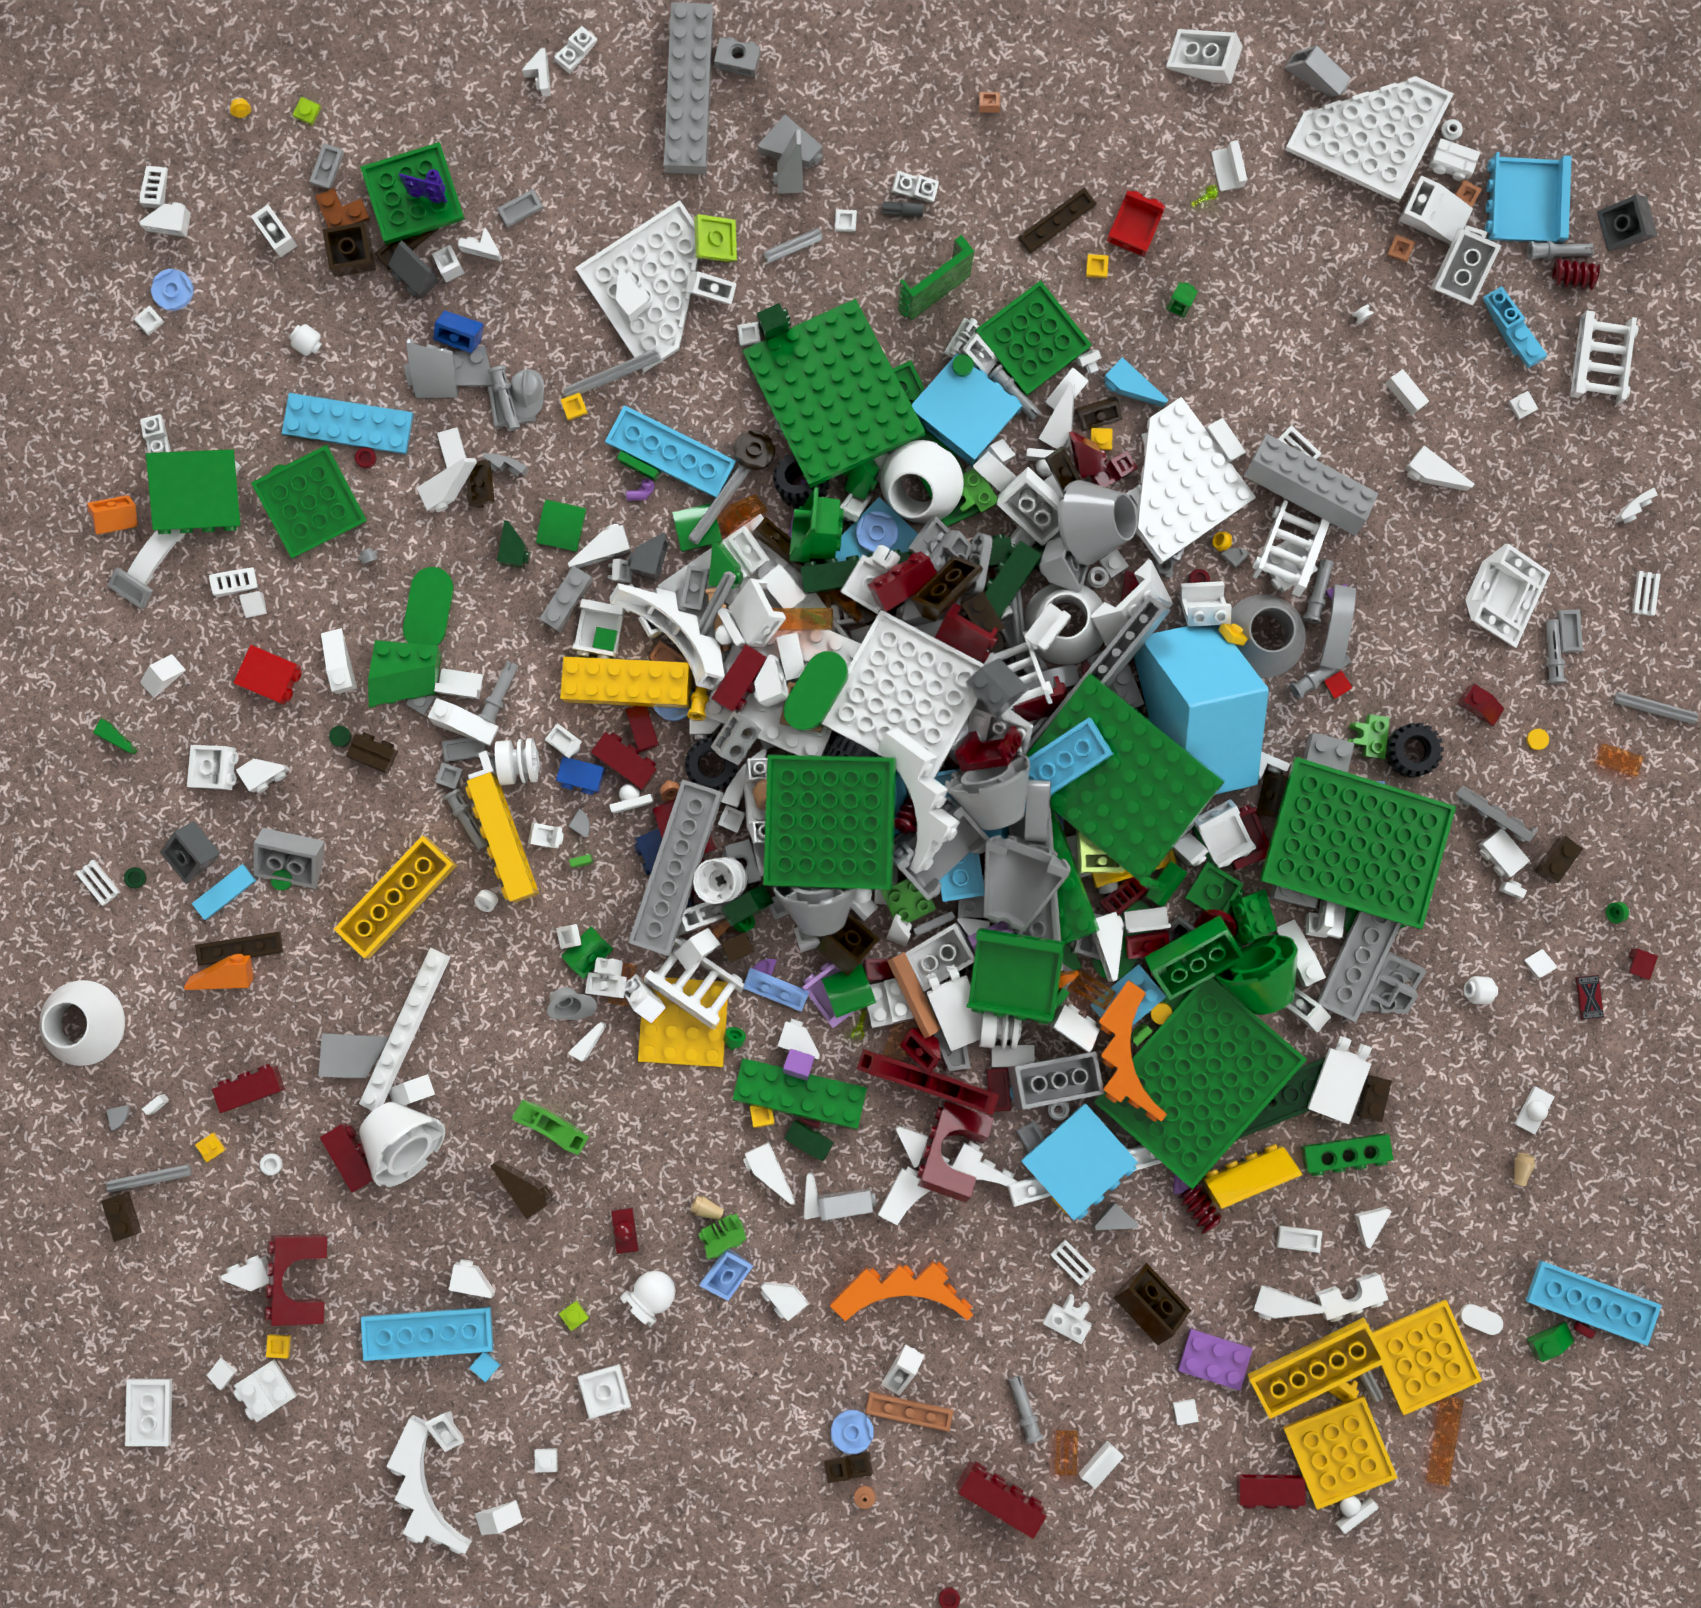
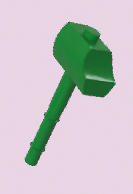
[842,459,880,500]
[1140,860,1188,907]

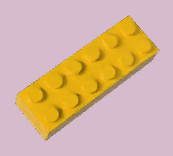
[560,657,693,709]
[465,772,539,903]
[334,835,458,958]
[1248,1317,1388,1419]

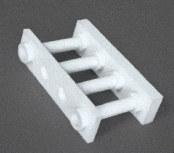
[1570,310,1638,404]
[1252,500,1330,597]
[984,631,1054,721]
[644,937,745,1030]

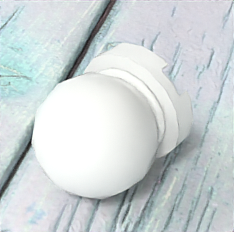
[620,1271,676,1327]

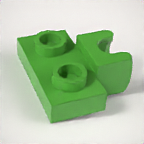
[960,468,998,513]
[1347,714,1390,759]

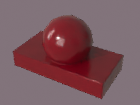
[611,1208,639,1254]

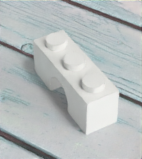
[1315,1272,1389,1322]

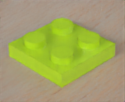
[694,214,737,263]

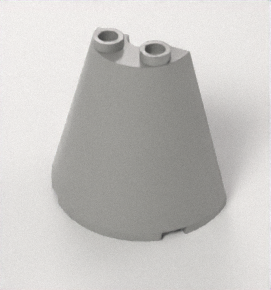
[984,835,1070,932]

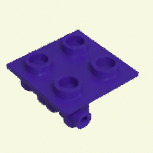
[399,169,448,203]

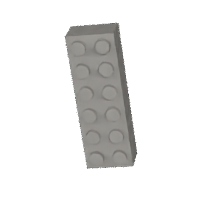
[1244,434,1378,536]

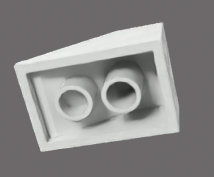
[1166,29,1243,84]
[905,922,975,991]
[1049,1004,1100,1052]

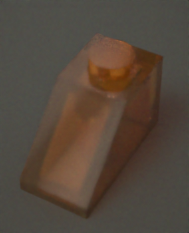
[716,494,768,535]

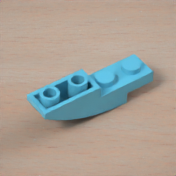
[1483,286,1547,368]

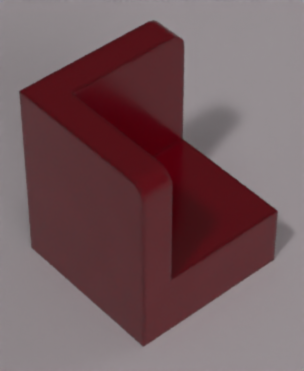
[1629,949,1658,980]

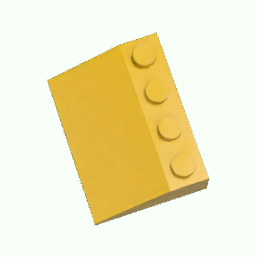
[1202,1144,1302,1209]

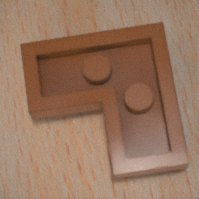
[315,188,370,228]

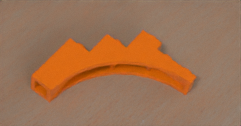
[1098,980,1167,1122]
[830,1260,973,1321]

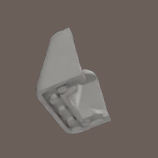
[893,797,989,901]

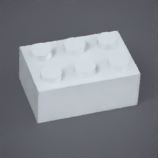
[1430,229,1502,305]
[997,467,1064,546]

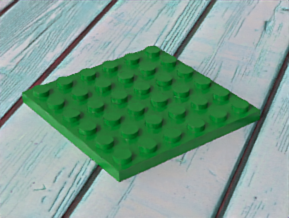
[763,755,896,890]

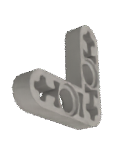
[963,533,992,596]

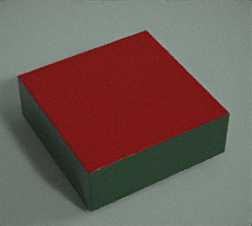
[1323,670,1352,700]

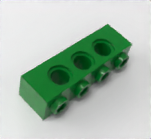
[1301,1133,1394,1176]

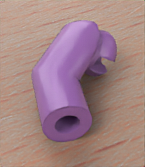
[626,478,654,501]

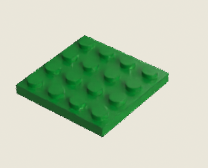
[360,142,465,245]
[975,280,1092,397]
[251,445,368,559]

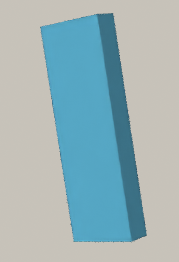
[192,864,256,920]

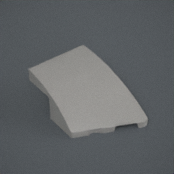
[407,339,458,398]
[908,516,972,572]
[1361,951,1426,1013]
[318,1033,389,1078]

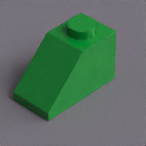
[1166,282,1198,318]
[708,543,743,589]
[1526,1321,1575,1363]

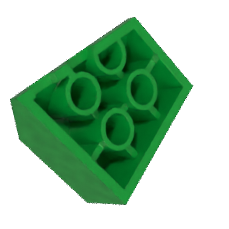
[368,640,442,708]

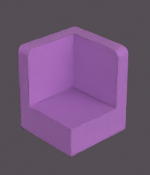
[783,1049,815,1081]

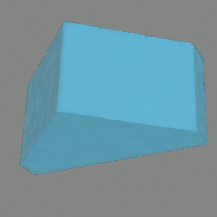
[1134,625,1269,795]

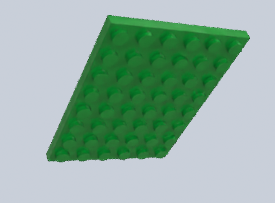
[742,298,926,488]
[1026,673,1225,881]
[1259,757,1456,930]
[1094,977,1307,1190]

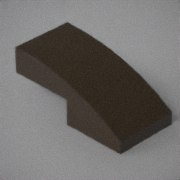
[824,1452,873,1483]

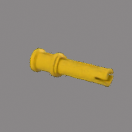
[687,686,709,721]

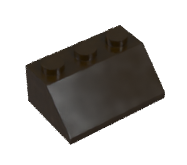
[911,555,983,622]
[1114,1263,1191,1345]

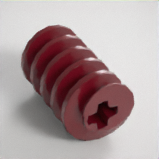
[1552,258,1600,291]
[894,793,917,834]
[1177,1185,1222,1234]

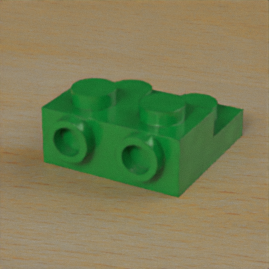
[1185,862,1244,915]
[1230,889,1278,942]

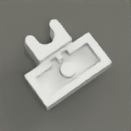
[585,957,627,998]
[1043,1294,1091,1344]

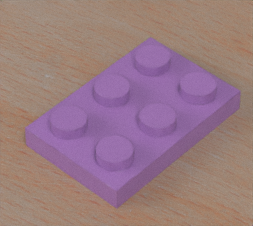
[1178,1328,1253,1390]

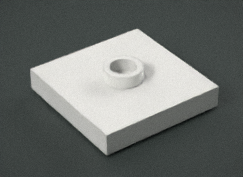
[578,1364,631,1419]

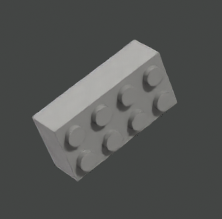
[1008,1051,1104,1110]

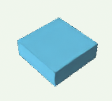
[470,1352,500,1382]

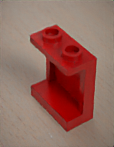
[1106,191,1166,257]
[234,644,302,705]

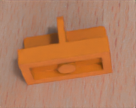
[87,495,138,534]

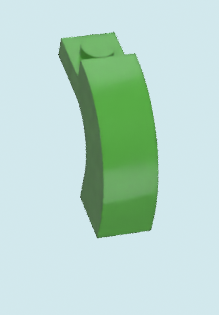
[512,1100,589,1155]

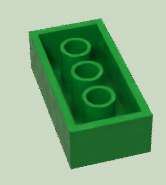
[1145,915,1245,1000]

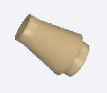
[1513,1153,1536,1186]
[690,1196,724,1220]

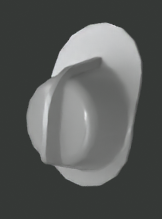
[510,369,544,419]
[547,987,597,1020]

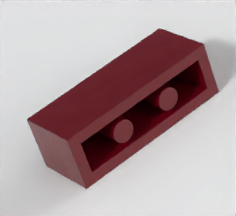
[867,551,937,612]
[711,644,767,713]
[591,732,658,791]
[211,1064,285,1113]
[319,1123,373,1193]
[1237,1474,1305,1509]

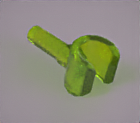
[1191,185,1218,207]
[851,1010,867,1040]

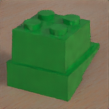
[789,488,844,562]

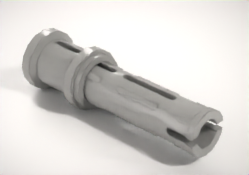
[1527,241,1594,260]
[988,364,1041,421]
[488,365,520,431]
[1302,559,1334,624]
[1545,619,1567,684]
[1290,654,1351,700]
[478,661,519,724]
[443,788,489,851]
[1008,1375,1044,1444]

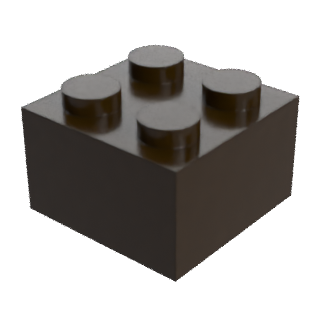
[322,222,376,277]
[816,913,880,976]

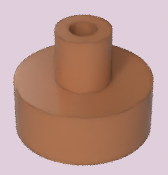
[660,780,680,802]
[854,1485,876,1509]

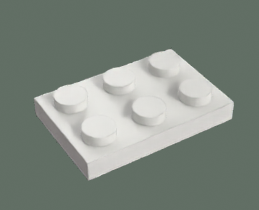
[125,1379,172,1446]

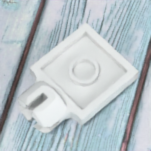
[841,545,900,614]

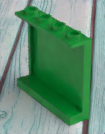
[898,234,975,321]
[146,449,241,535]
[966,928,1065,1024]

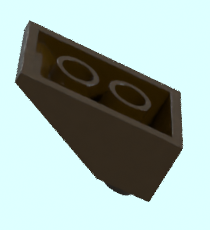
[490,1160,554,1219]

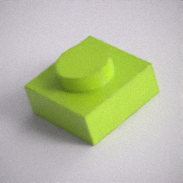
[292,97,321,126]
[559,1300,589,1331]

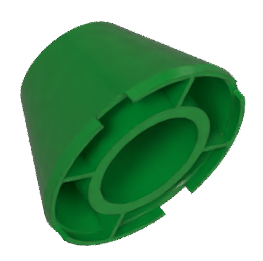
[1215,935,1298,1015]

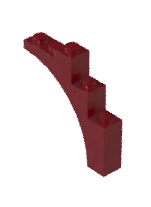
[856,1049,999,1116]

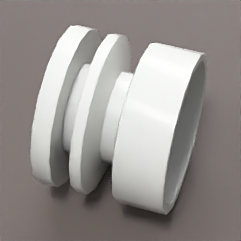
[495,738,540,786]
[693,857,748,904]
[979,1011,1022,1050]

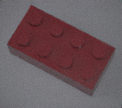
[956,1461,1047,1540]

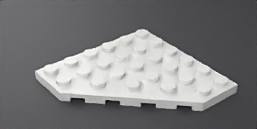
[1285,76,1453,203]
[575,200,699,372]
[1136,397,1256,564]

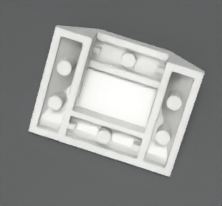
[1465,544,1550,648]
[1090,559,1173,647]

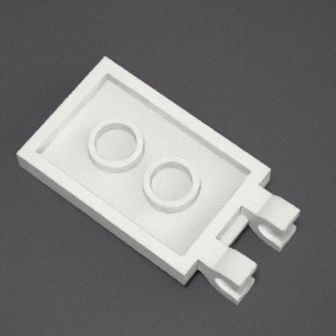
[927,964,983,1051]
[1307,1036,1372,1124]

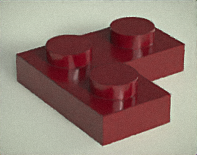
[1125,930,1169,975]

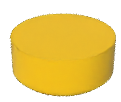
[1526,729,1549,750]
[1151,1002,1173,1025]

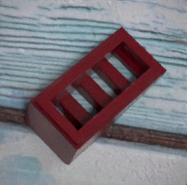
[1100,877,1148,916]

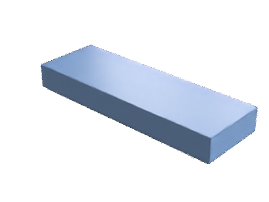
[744,968,810,1012]

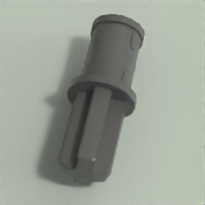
[882,201,924,218]

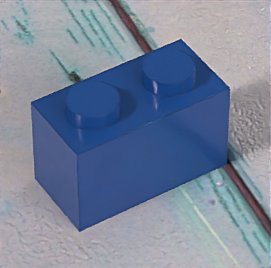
[433,310,484,353]
[556,756,606,795]

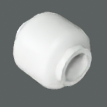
[289,324,322,356]
[1464,976,1498,1005]

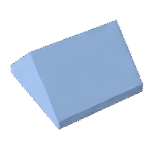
[700,1248,753,1301]

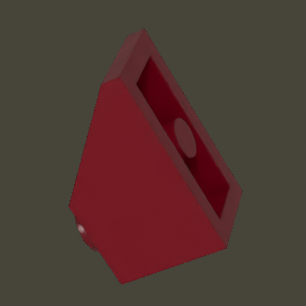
[1069,431,1107,478]
[1457,684,1504,727]
[899,1028,941,1074]

